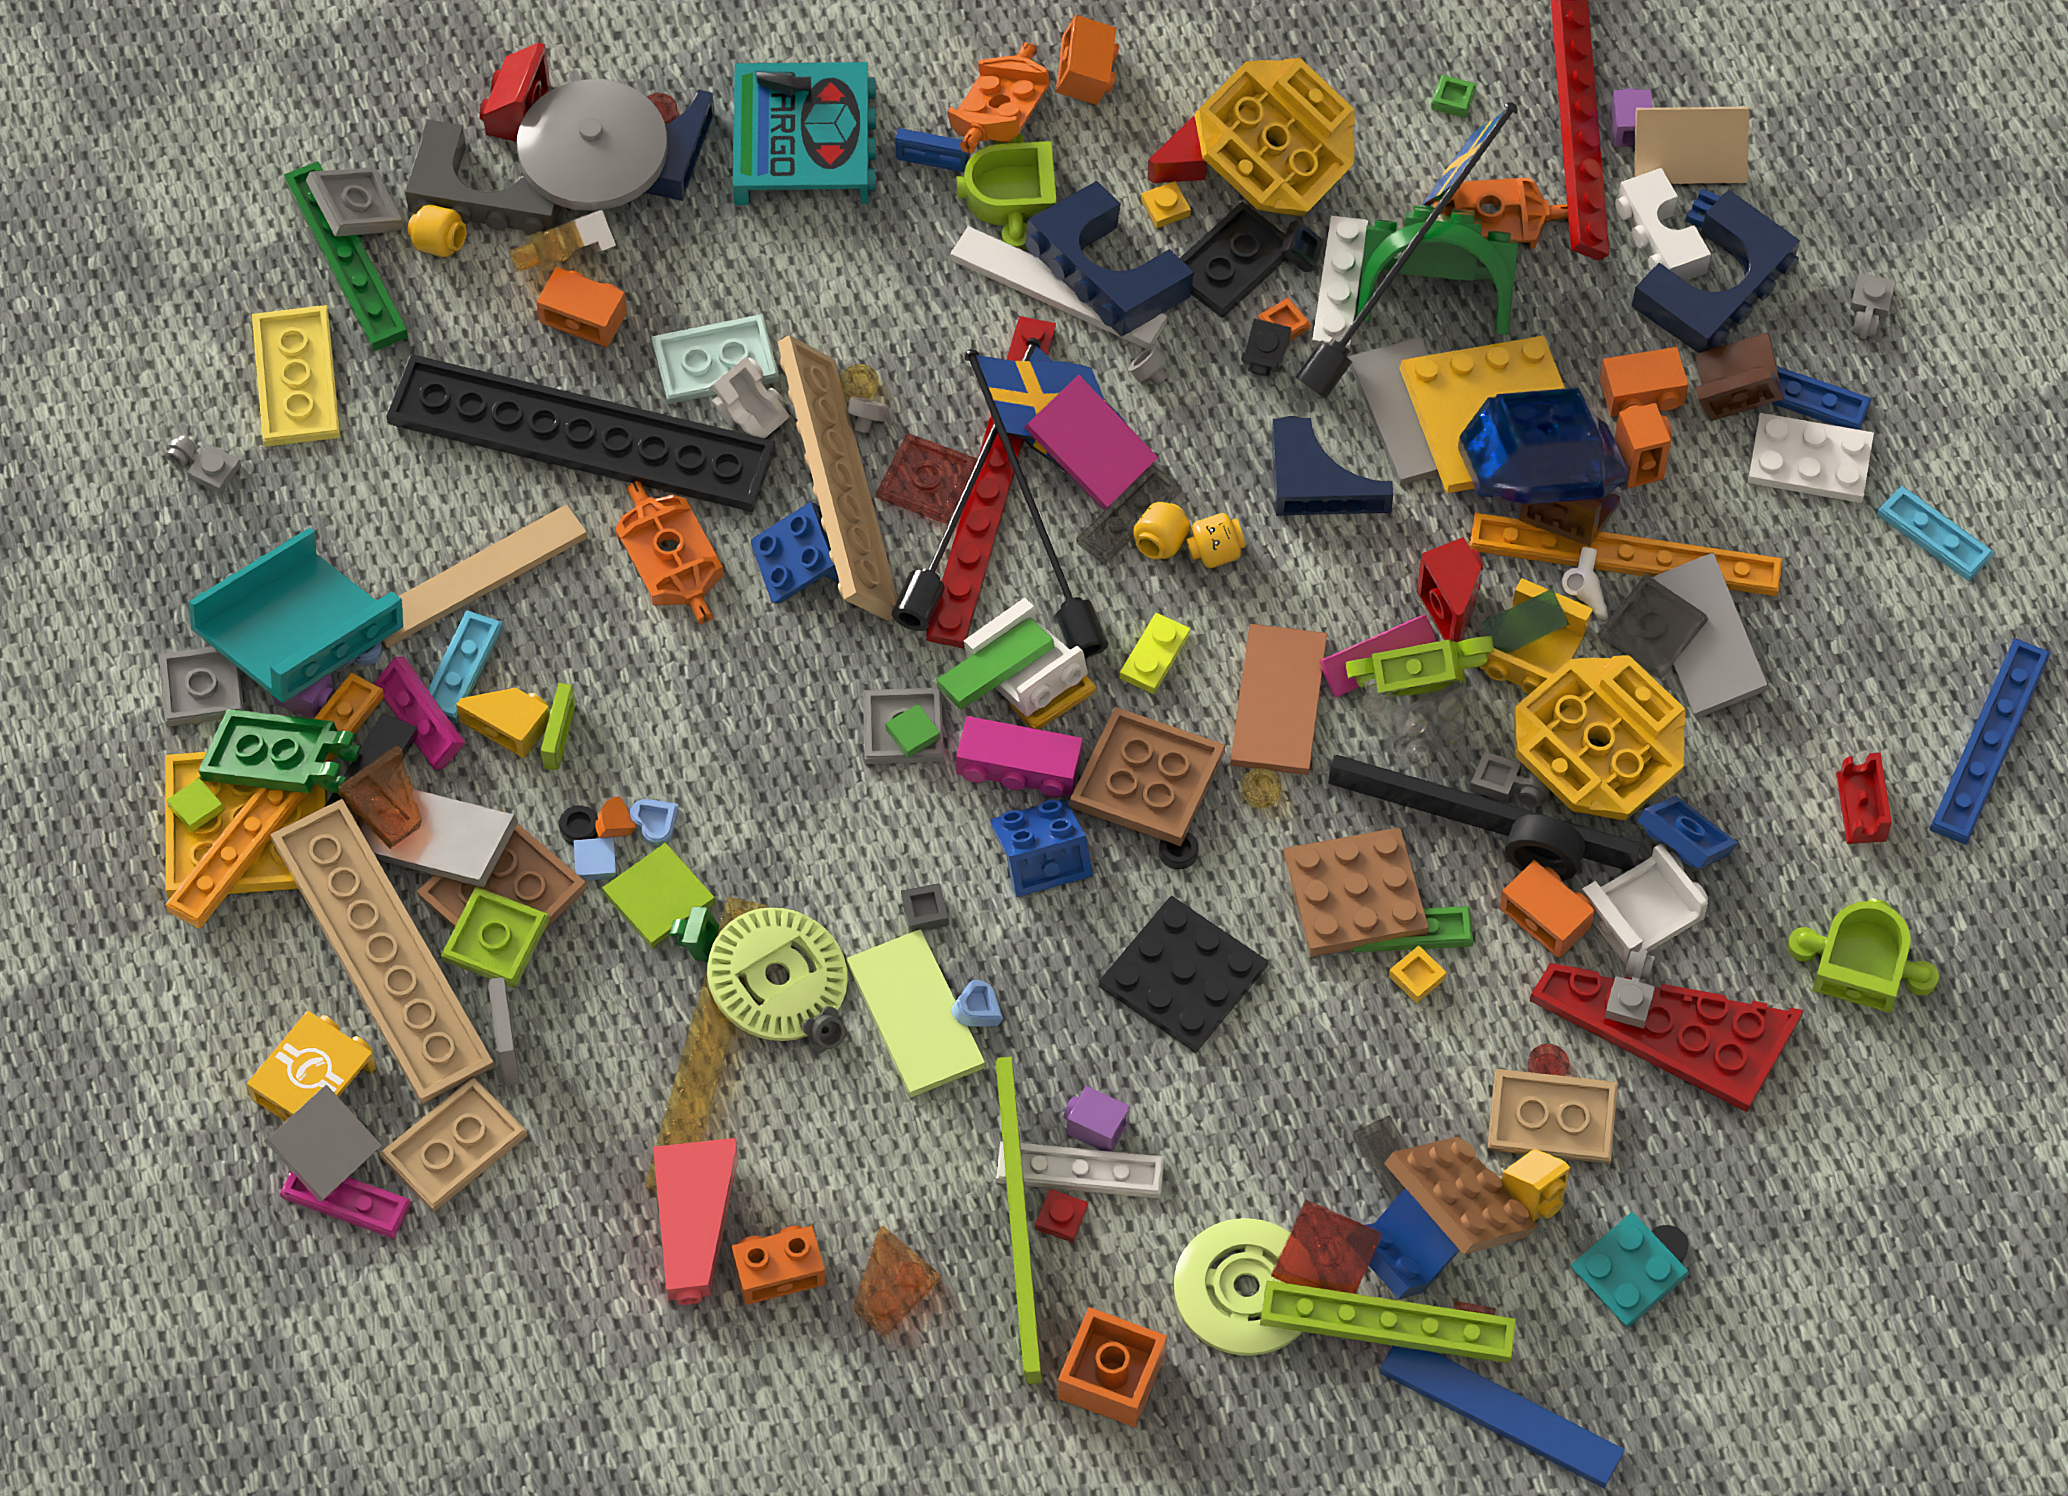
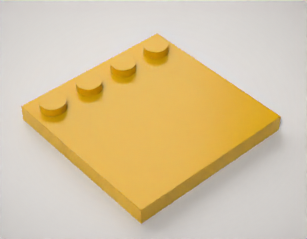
[1399,335,1593,494]
[165,752,327,899]

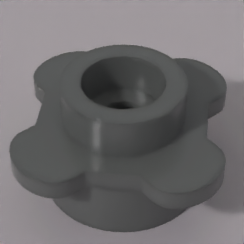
[802,1006,847,1054]

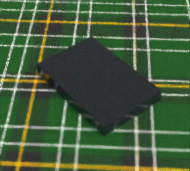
[1180,202,1287,318]

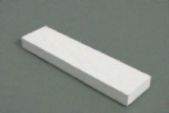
[996,1141,1164,1199]

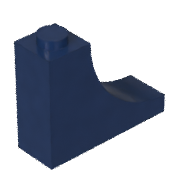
[644,90,715,201]
[1271,416,1394,516]

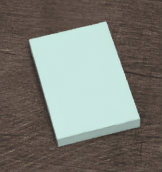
[652,314,779,404]

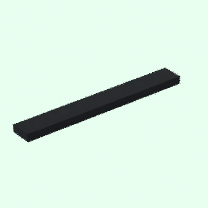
[1328,754,1641,871]

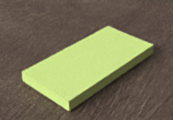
[846,929,985,1098]

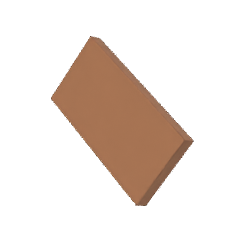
[1230,624,1327,775]

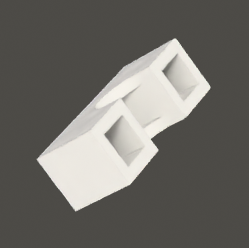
[1615,168,1711,281]

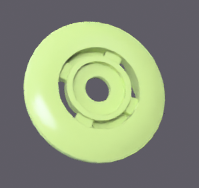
[707,907,848,1041]
[1174,1218,1319,1356]

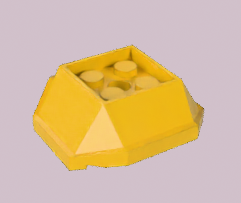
[1195,58,1355,217]
[1513,655,1685,821]

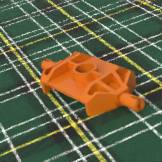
[947,42,1050,153]
[1405,178,1568,249]
[615,481,724,625]

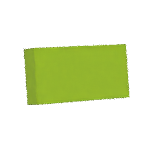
[541,683,576,770]

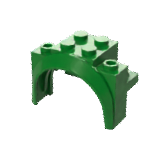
[1357,205,1518,335]

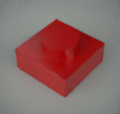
[1035,1189,1088,1243]

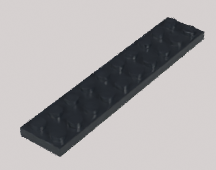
[386,354,776,512]

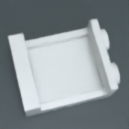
[963,598,1088,717]
[1581,843,1708,965]

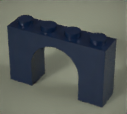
[1025,181,1194,337]
[1631,189,1800,353]

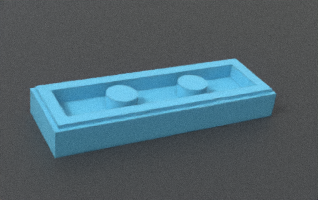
[1877,486,1994,581]
[428,610,503,723]

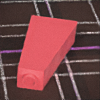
[653,1138,738,1305]

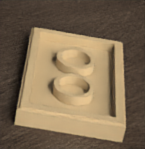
[1634,107,1749,184]
[1487,1069,1618,1164]
[379,1077,528,1213]

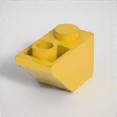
[1501,1149,1570,1221]

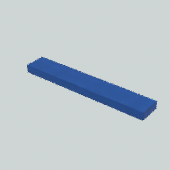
[1929,638,2051,845]
[1379,1346,1625,1489]

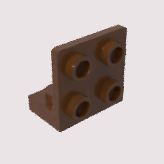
[1696,333,1784,421]
[1519,472,1620,546]

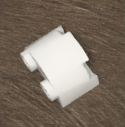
[709,356,790,438]

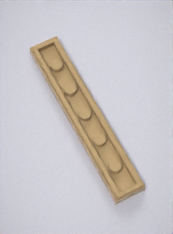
[382,504,587,648]

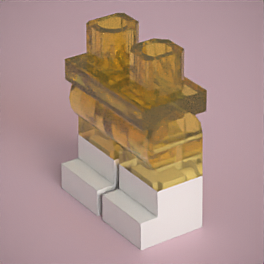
[508,210,616,272]

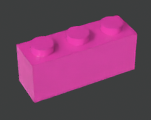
[956,716,1083,797]

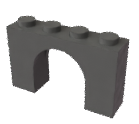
[405,119,562,236]

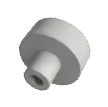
[1128,344,1168,385]
[847,397,888,433]

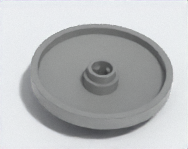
[517,79,668,211]

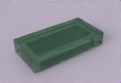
[1481,589,1570,654]

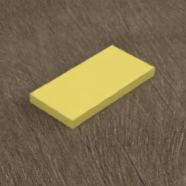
[252,305,341,447]

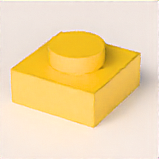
[1141,181,1191,229]
[1389,946,1447,1004]

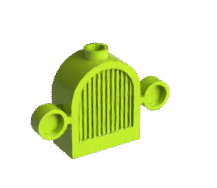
[956,133,1057,251]
[1346,636,1495,697]
[1787,899,1939,1013]

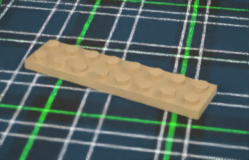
[778,335,898,621]
[270,799,494,1105]

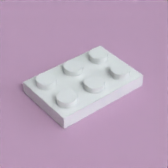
[1748,413,1874,503]

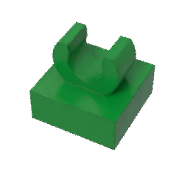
[670,907,721,962]

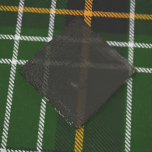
[1597,574,1709,679]

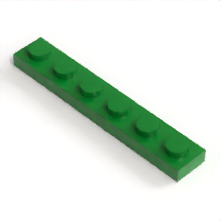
[284,161,408,352]

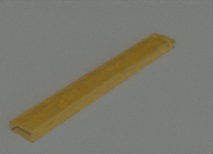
[645,897,767,1191]

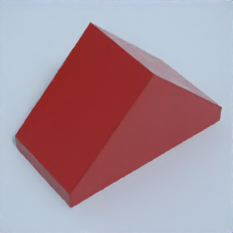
[1148,115,1206,183]

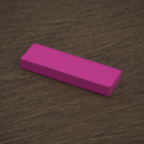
[1319,615,1437,697]
[374,656,465,770]
[280,1171,411,1239]

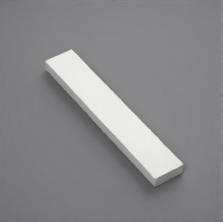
[950,226,1167,349]

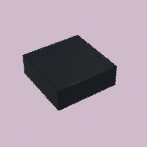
[1280,219,1324,272]

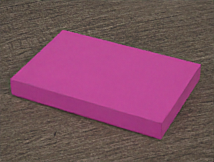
[1024,374,1159,510]

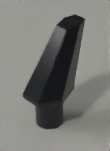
[755,71,811,96]

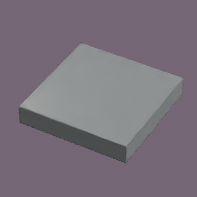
[306,167,404,236]
[159,647,244,727]
[863,688,944,764]
[488,977,520,1086]
[264,1084,382,1202]

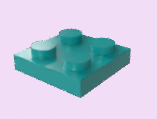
[1570,1211,1689,1329]

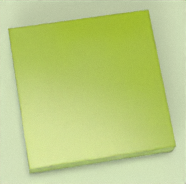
[602,842,715,949]
[441,887,550,989]

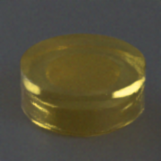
[840,364,879,399]
[1242,768,1282,808]

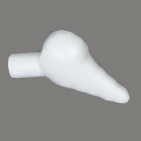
[1562,547,1608,620]

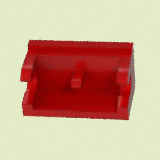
[1836,752,1892,844]

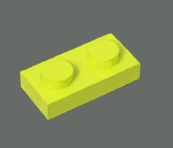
[1119,613,1190,694]

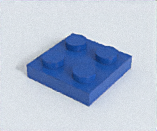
[1637,795,1738,869]

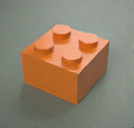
[1058,1307,1167,1428]

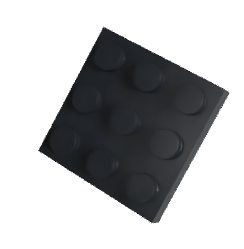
[1099,895,1268,1053]

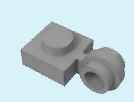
[1850,272,1896,340]
[166,436,242,494]
[1471,751,1550,807]
[1604,949,1655,1028]

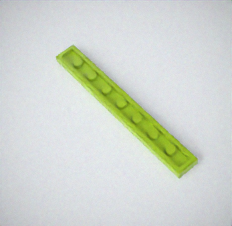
[996,1056,1042,1384]

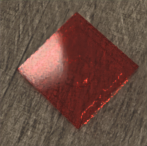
[876,433,977,524]
[1271,1199,1382,1294]

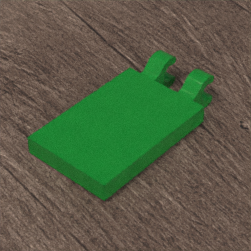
[198,709,361,794]

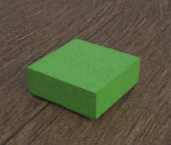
[1431,74,1477,118]
[885,704,941,758]

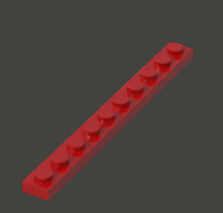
[1551,0,1610,260]
[926,316,1056,649]

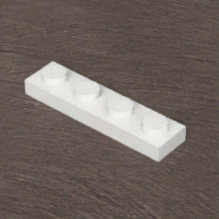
[1312,215,1368,350]

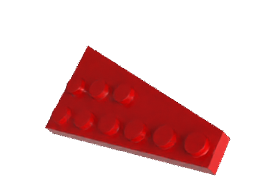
[1530,963,1804,1112]

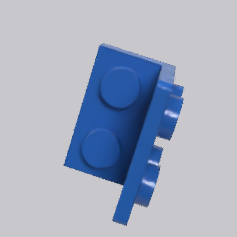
[751,501,839,604]
[990,799,1093,897]
[1345,1188,1460,1299]

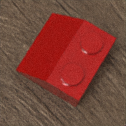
[479,43,551,142]
[1417,537,1483,642]

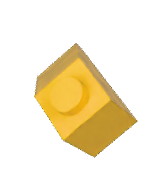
[456,688,550,758]

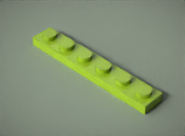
[1260,1280,1516,1364]

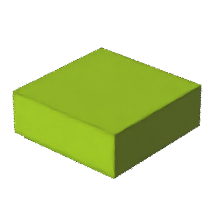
[167,778,224,833]

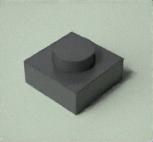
[901,883,949,933]

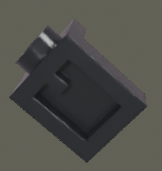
[1241,318,1292,377]

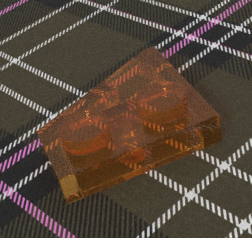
[338,744,422,849]
[854,1225,941,1337]

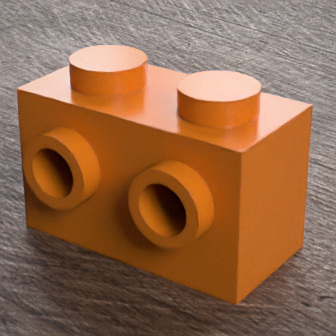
[1056,14,1119,105]
[536,267,627,348]
[1599,347,1688,417]
[1612,403,1672,489]
[1499,860,1595,959]
[731,1225,826,1305]

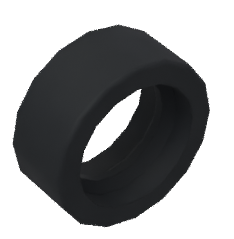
[1505,815,1586,881]

